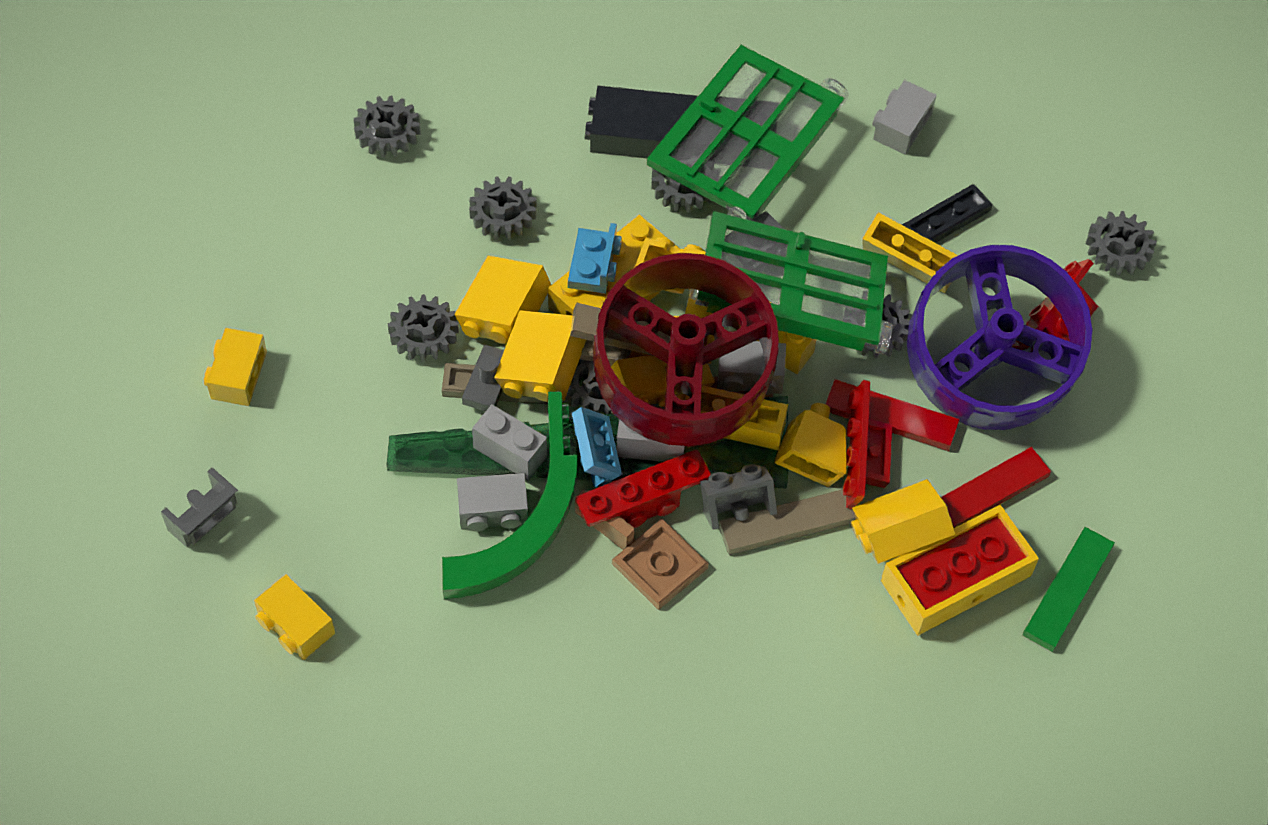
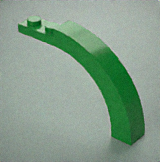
[442,392,577,599]

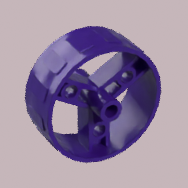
[907,245,1092,430]

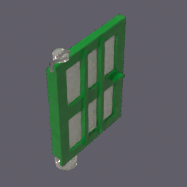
[647,44,849,221]
[689,211,893,355]

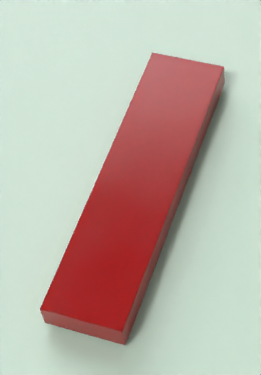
[826,379,959,451]
[941,446,1051,528]

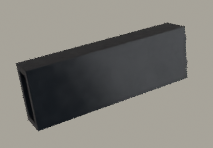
[585,85,779,171]

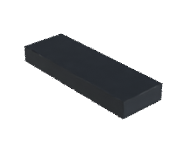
[902,183,993,243]

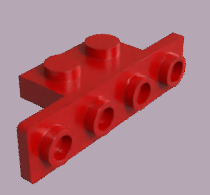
[1012,258,1099,350]
[843,380,892,509]
[575,450,711,528]

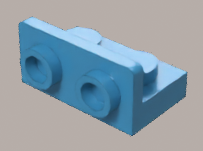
[568,223,622,294]
[572,407,622,488]

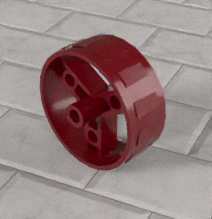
[593,253,779,446]

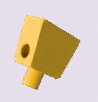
[774,403,846,487]

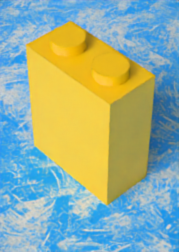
[455,255,551,344]
[494,310,586,402]
[851,479,955,564]

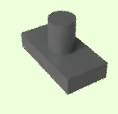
[462,344,504,411]

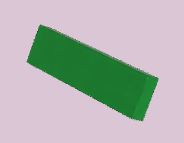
[1022,527,1115,652]

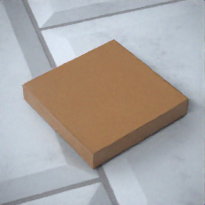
[612,519,709,610]

